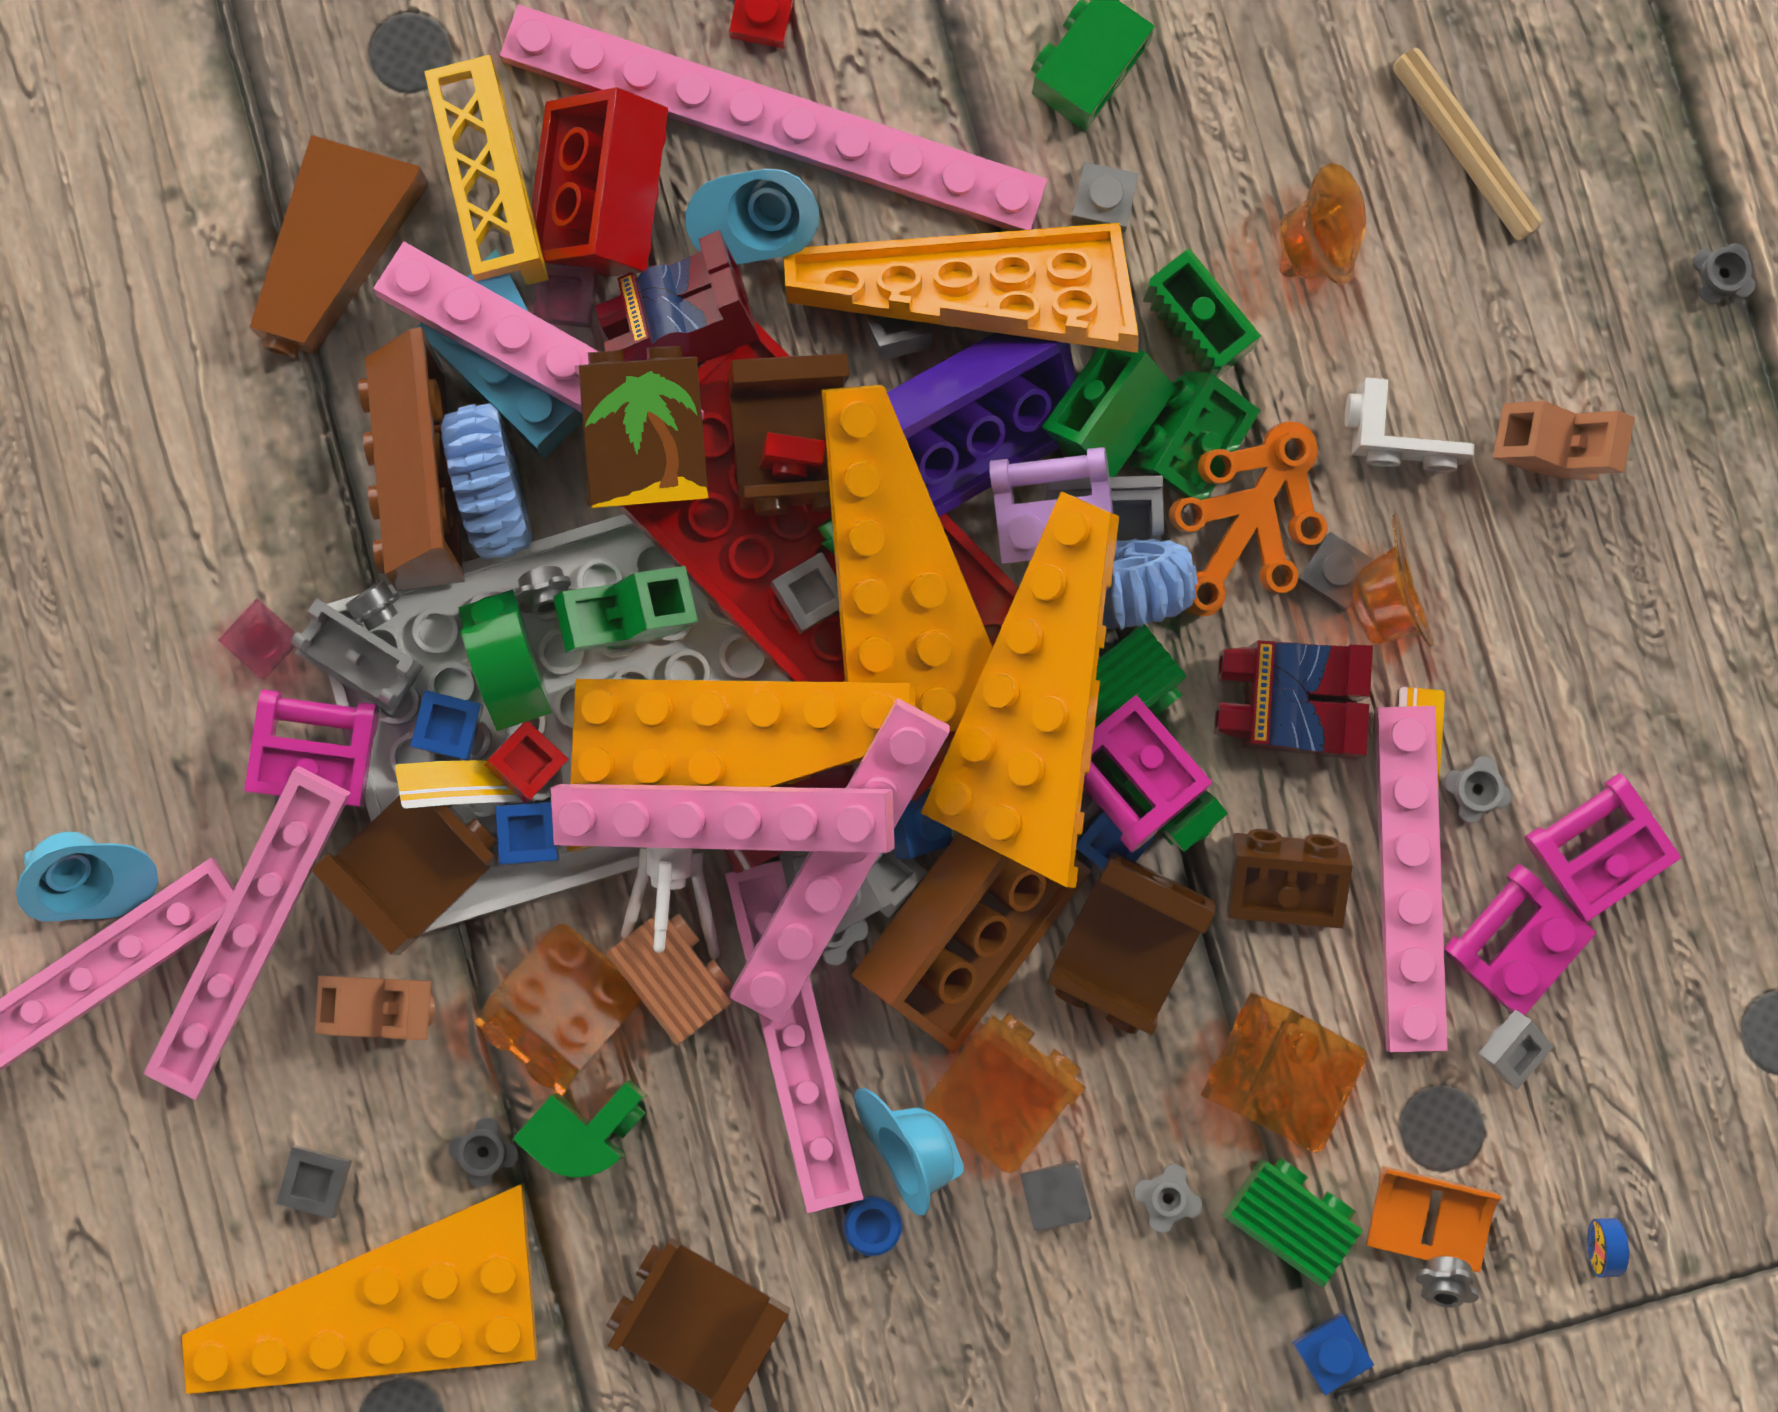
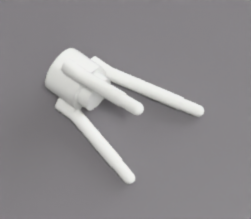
[621,847,720,959]

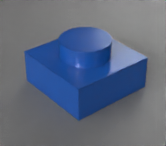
[410,690,484,761]
[894,789,953,859]
[496,802,560,865]
[1076,809,1155,868]
[1291,1312,1375,1396]

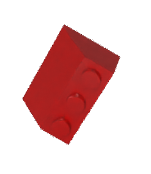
[531,87,669,277]

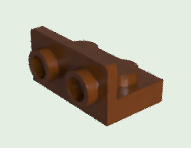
[1227,829,1353,929]

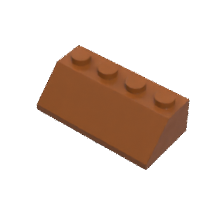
[358,327,465,591]
[851,832,1091,1054]

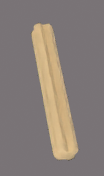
[1393,48,1543,240]

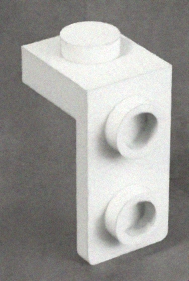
[1345,378,1474,472]

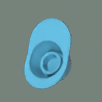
[685,169,819,264]
[16,832,159,921]
[854,1088,964,1216]

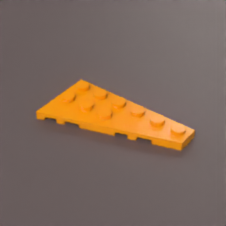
[784,223,1139,353]
[822,385,993,731]
[921,491,1119,888]
[567,679,916,853]
[182,1183,538,1394]

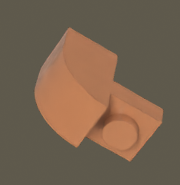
[1493,401,1635,481]
[315,975,435,1040]

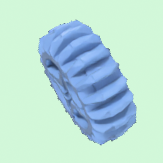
[441,403,532,560]
[1102,538,1198,630]

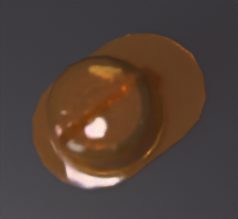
[1279,163,1366,285]
[1352,514,1434,647]

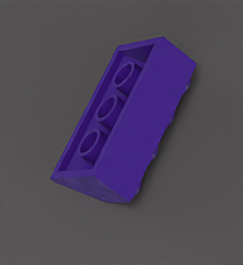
[887,333,1077,517]

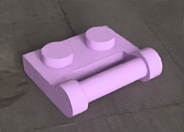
[990,447,1117,564]

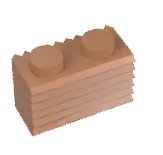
[606,913,734,1046]

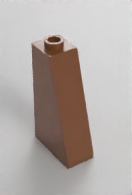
[250,135,428,358]

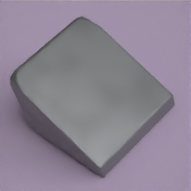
[1020,1160,1092,1231]

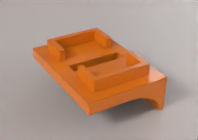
[1365,1165,1502,1273]

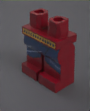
[595,230,759,363]
[1214,640,1373,760]

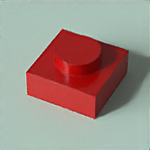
[729,0,794,49]
[759,432,826,482]
[484,721,569,804]

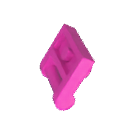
[244,689,379,807]
[1083,695,1213,852]
[1524,773,1682,922]
[1444,864,1597,1015]

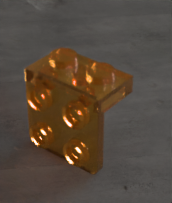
[474,924,642,1096]
[1200,992,1367,1153]
[924,1013,1086,1173]

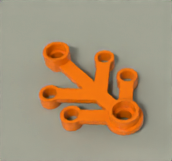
[1169,421,1327,616]

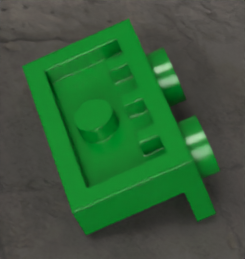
[1129,371,1261,500]

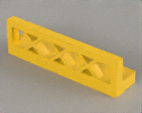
[424,55,549,285]

